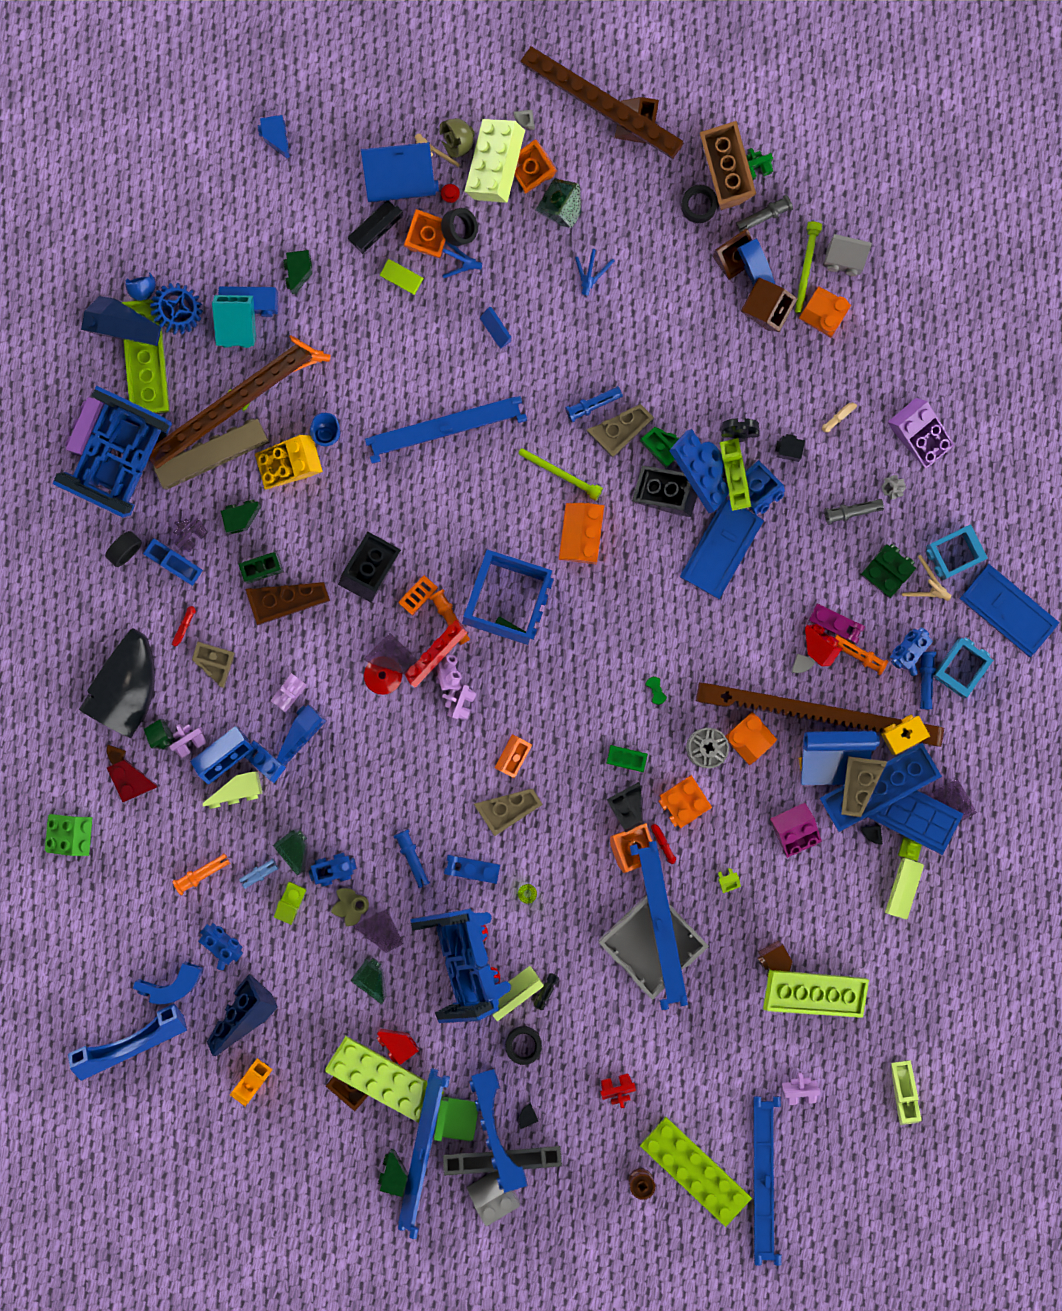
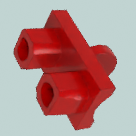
[600,1073,636,1109]

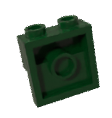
[860,544,916,598]

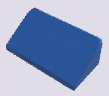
[480,307,512,349]

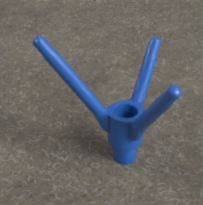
[442,240,483,278]
[575,249,615,296]

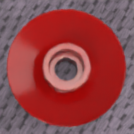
[364,657,402,695]

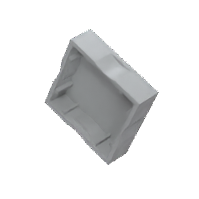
[598,895,709,1000]

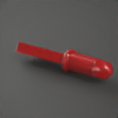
[172,606,196,646]
[651,824,676,864]

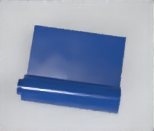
[361,142,439,203]
[801,731,880,785]

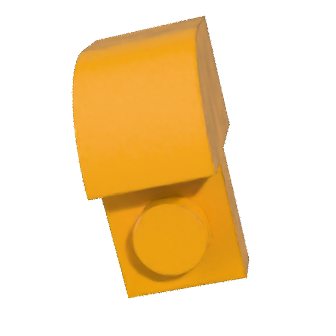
[230,1058,273,1107]

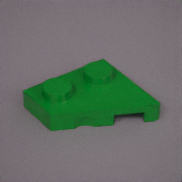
[640,427,680,468]

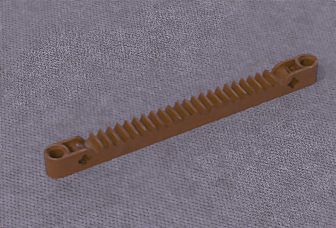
[696,682,945,747]

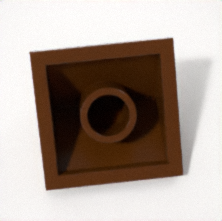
[713,228,752,280]

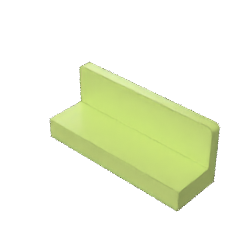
[885,857,924,919]
[493,966,544,1021]

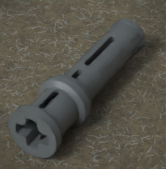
[736,195,793,232]
[824,499,884,525]

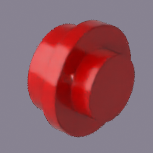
[441,184,460,203]

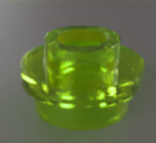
[518,884,537,904]

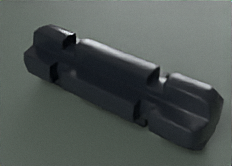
[534,973,559,1010]

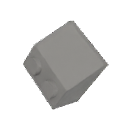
[823,234,872,276]
[467,1172,520,1226]

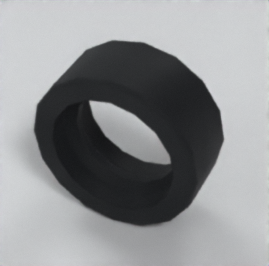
[681,185,718,223]
[441,208,478,246]
[105,531,142,567]
[505,1026,542,1065]

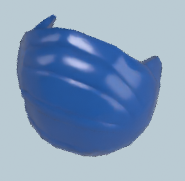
[125,272,156,301]
[310,412,340,447]

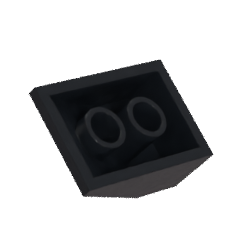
[632,465,697,517]
[338,532,401,603]

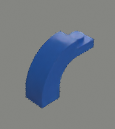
[133,962,204,1004]

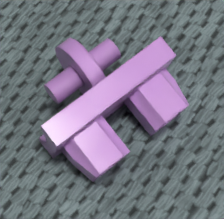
[435,655,462,691]
[271,673,307,713]
[442,684,476,719]
[169,724,206,758]
[782,1073,820,1105]

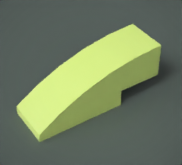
[891,1060,922,1125]

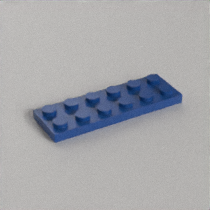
[820,743,942,832]

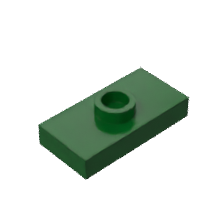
[606,745,648,773]

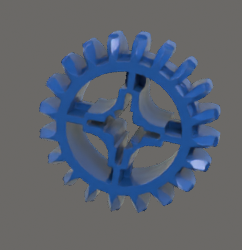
[150,283,203,335]

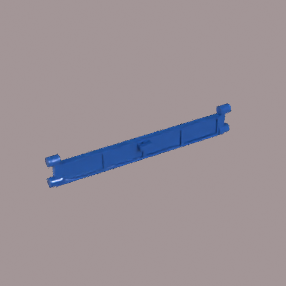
[365,396,527,464]
[630,841,688,1010]
[398,1068,450,1239]
[753,1096,782,1266]

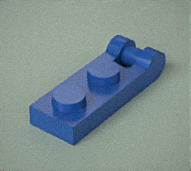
[244,740,286,783]
[444,855,500,884]

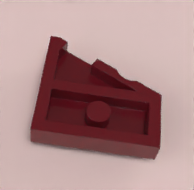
[107,759,158,802]

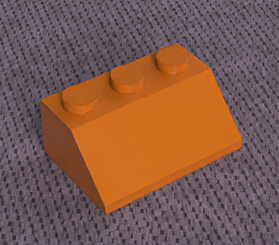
[559,503,604,565]

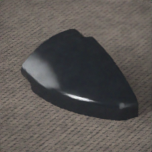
[79,628,155,738]

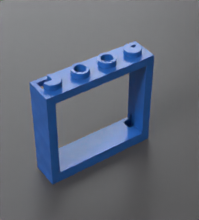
[462,549,554,645]

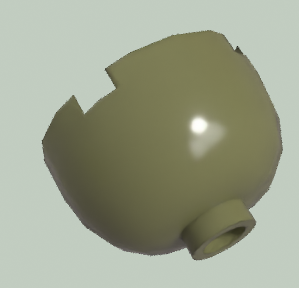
[439,118,474,158]

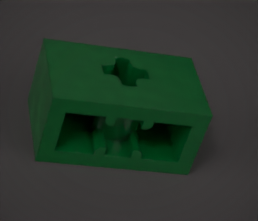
[239,552,284,584]

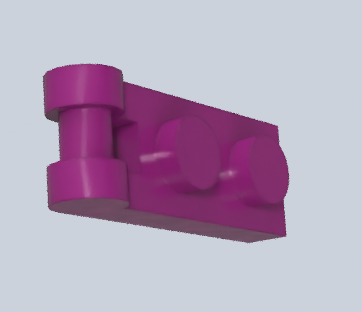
[808,603,865,644]

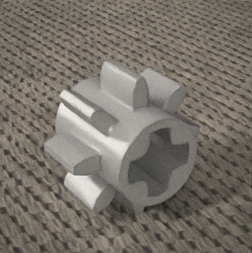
[881,475,906,500]

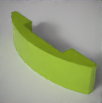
[720,438,751,511]

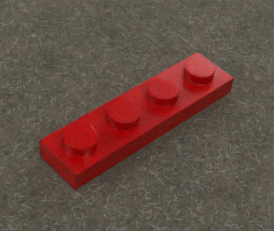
[405,620,468,688]

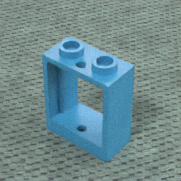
[926,524,988,580]
[933,638,994,698]

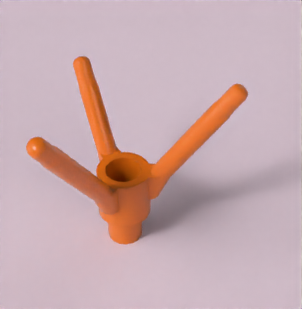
[289,335,331,372]

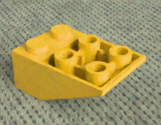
[255,435,323,490]

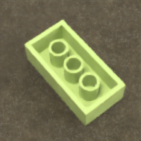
[465,119,525,203]

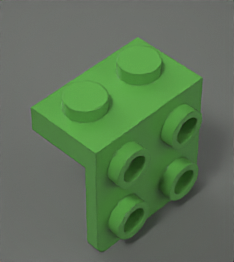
[45,814,93,856]
[434,1096,478,1141]

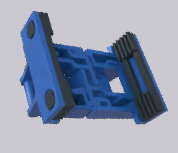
[52,385,172,518]
[410,909,511,1023]

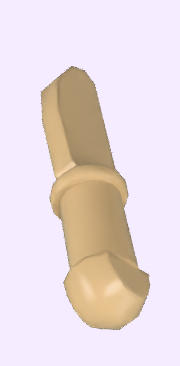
[822,402,857,432]

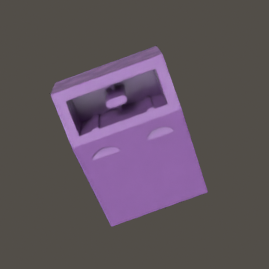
[888,398,954,469]

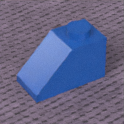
[258,115,290,158]

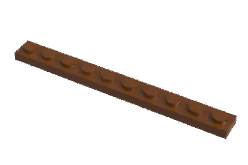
[520,46,684,159]
[149,341,312,469]

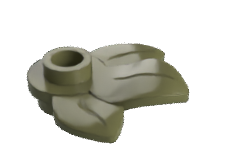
[331,888,369,927]

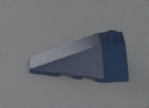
[81,296,161,346]
[207,975,278,1057]

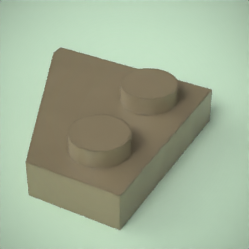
[192,641,235,688]

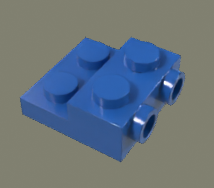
[745,460,785,515]

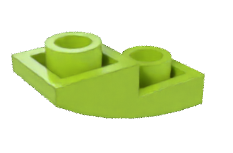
[379,259,424,295]

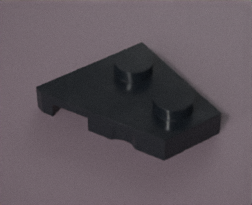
[607,782,643,833]

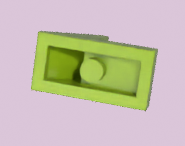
[274,882,307,925]

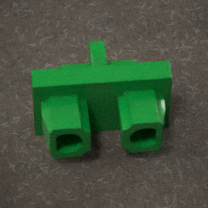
[746,148,773,180]

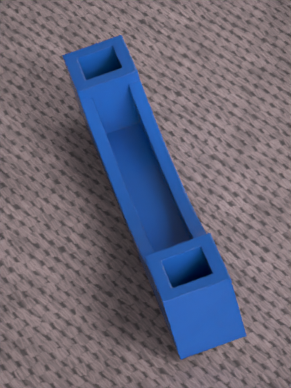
[68,1004,187,1081]
[469,1069,528,1193]

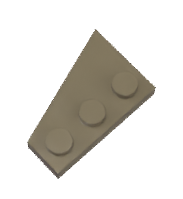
[586,404,654,458]
[841,757,887,817]
[474,788,543,836]

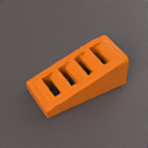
[398,575,438,616]

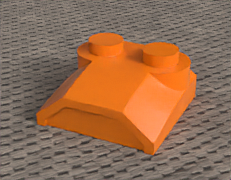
[514,139,557,193]
[404,209,446,258]
[799,286,851,338]
[725,711,778,766]
[610,823,652,873]

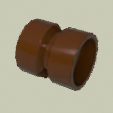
[629,1168,655,1200]

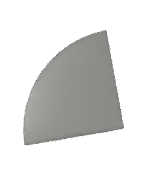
[514,110,535,130]
[791,654,815,673]

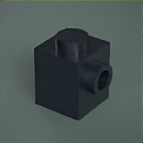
[774,434,805,462]

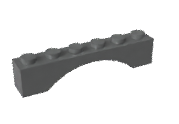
[443,1146,562,1176]

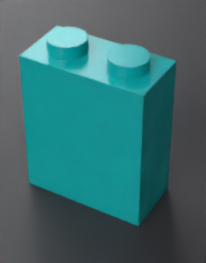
[212,295,256,348]

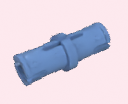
[239,858,279,889]

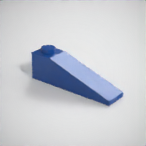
[277,705,327,766]

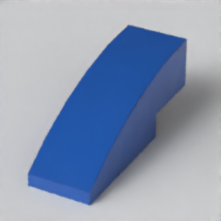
[737,238,776,286]
[142,537,203,586]

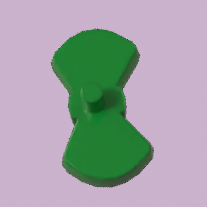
[645,676,667,705]

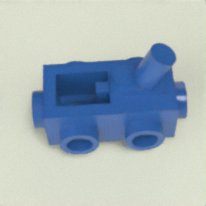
[890,627,933,676]
[309,852,357,887]
[198,923,243,970]

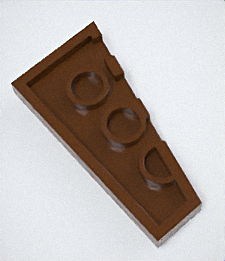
[245,582,330,625]

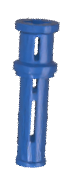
[565,386,623,423]
[919,652,937,709]
[393,829,430,888]

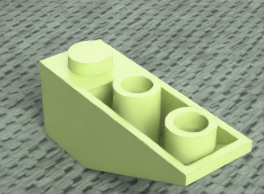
[203,771,263,809]

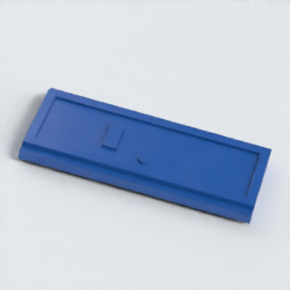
[680,498,764,599]
[959,564,1060,657]
[868,791,963,855]

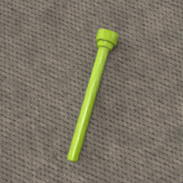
[795,221,822,313]
[518,448,603,501]

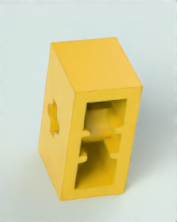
[881,714,930,755]

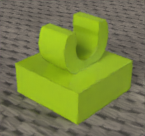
[898,837,922,861]
[718,868,741,894]

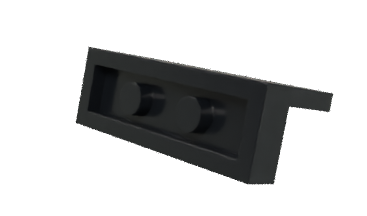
[348,201,404,254]

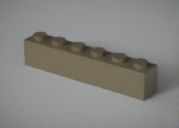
[153,418,270,490]

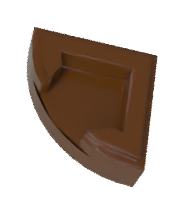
[106,745,127,765]

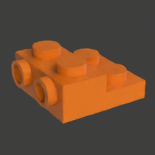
[658,775,712,829]

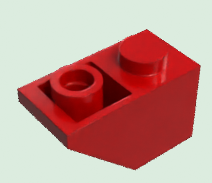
[805,624,843,667]
[377,1029,420,1065]

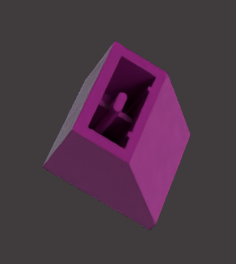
[770,803,822,858]

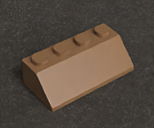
[700,121,756,210]

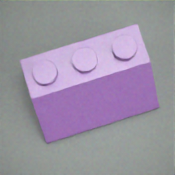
[66,397,105,457]

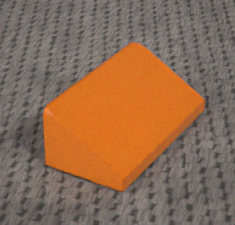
[495,734,532,779]

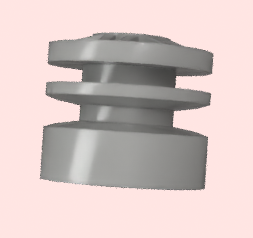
[686,728,729,768]

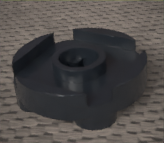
[721,418,760,442]

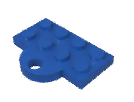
[669,429,729,513]

